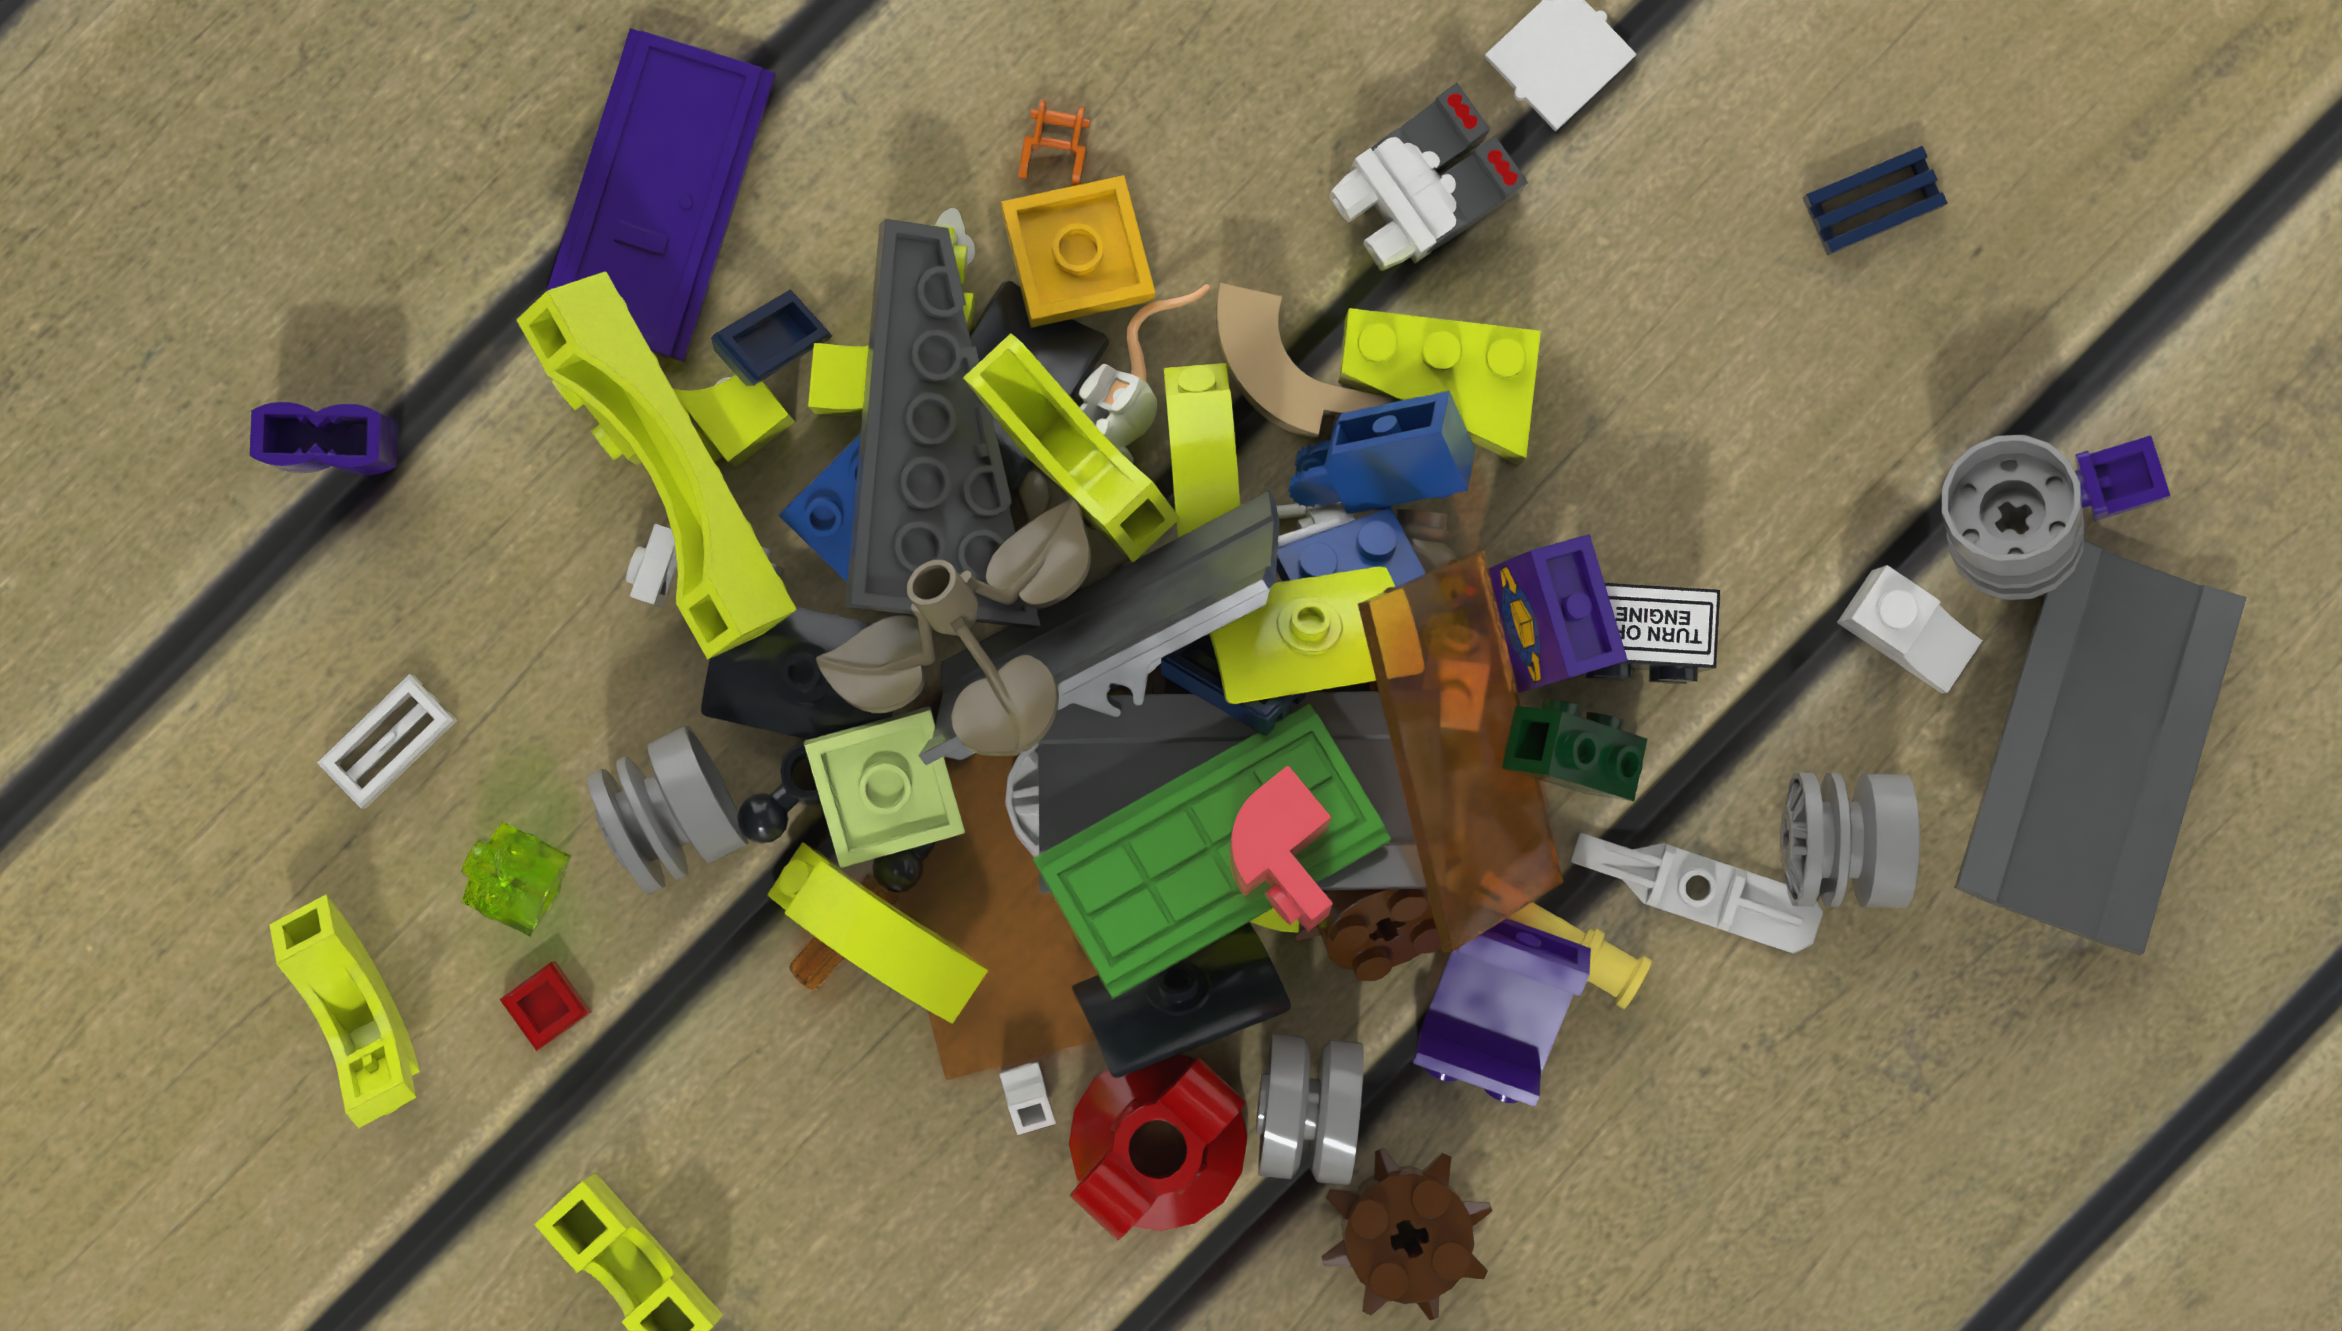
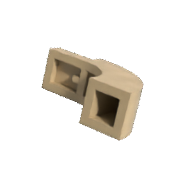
[1216,283,1392,441]

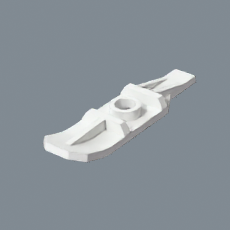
[1570,832,1824,954]

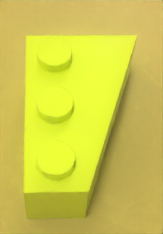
[1338,308,1541,466]

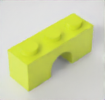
[534,1172,723,1331]

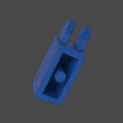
[1288,391,1475,514]

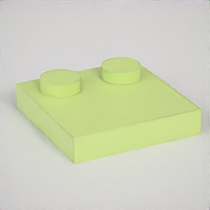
[804,706,965,868]

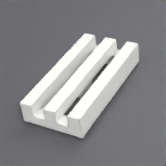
[317,674,458,809]

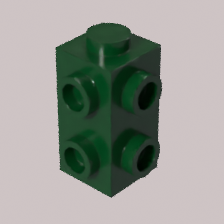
[1502,698,1648,801]

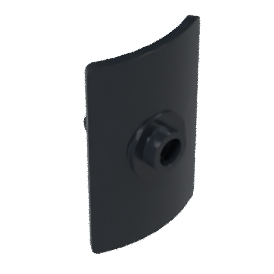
[969,281,1110,493]
[701,606,894,740]
[1072,922,1291,1078]

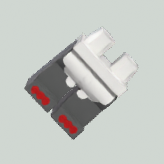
[1329,83,1528,271]

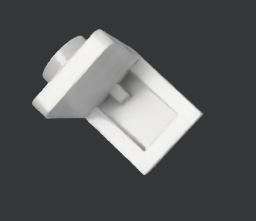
[626,524,783,608]

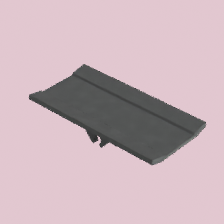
[918,491,1279,765]
[1954,540,2247,955]
[1038,691,1440,894]

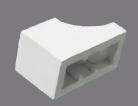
[1837,565,1983,694]

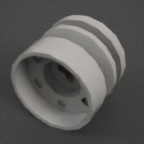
[1942,435,2084,600]
[587,725,749,895]
[1780,772,1920,908]

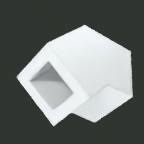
[1000,1060,1056,1135]

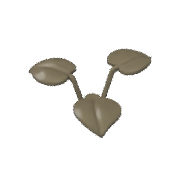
[816,498,1091,756]

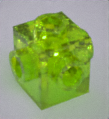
[461,821,571,937]

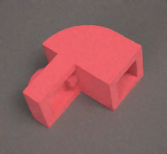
[1229,765,1333,932]

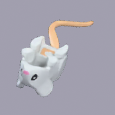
[1079,284,1210,464]

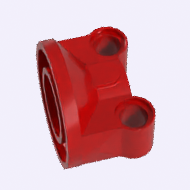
[1069,1054,1248,1241]

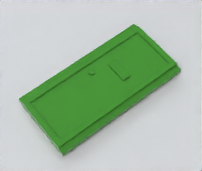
[1033,703,1391,1000]

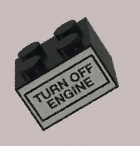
[1585,583,1720,684]

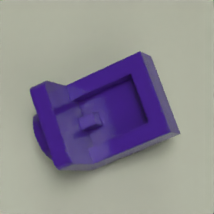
[2075,435,2171,521]

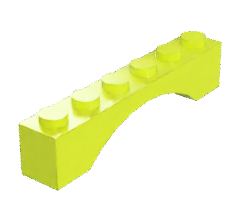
[516,271,797,660]

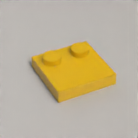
[1001,175,1156,328]

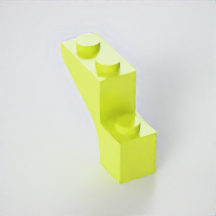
[963,333,1180,563]
[552,375,795,468]

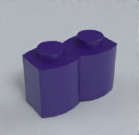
[250,402,398,475]

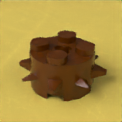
[1294,857,1456,981]
[1321,1148,1492,1320]

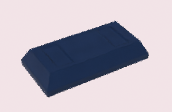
[711,289,832,386]

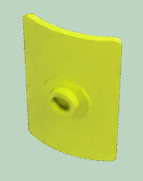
[1209,566,1418,704]

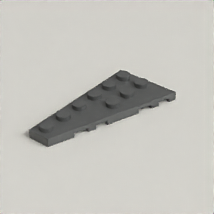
[845,219,1040,629]

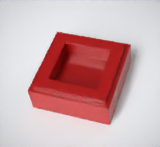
[499,961,592,1051]

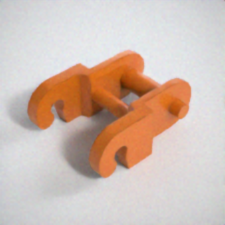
[1018,100,1091,186]

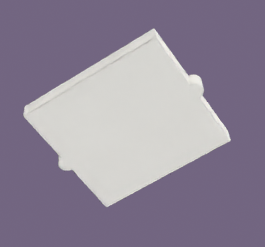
[1484,0,1637,132]

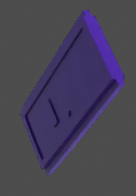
[546,28,776,362]

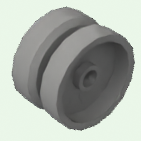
[1256,1034,1364,1185]

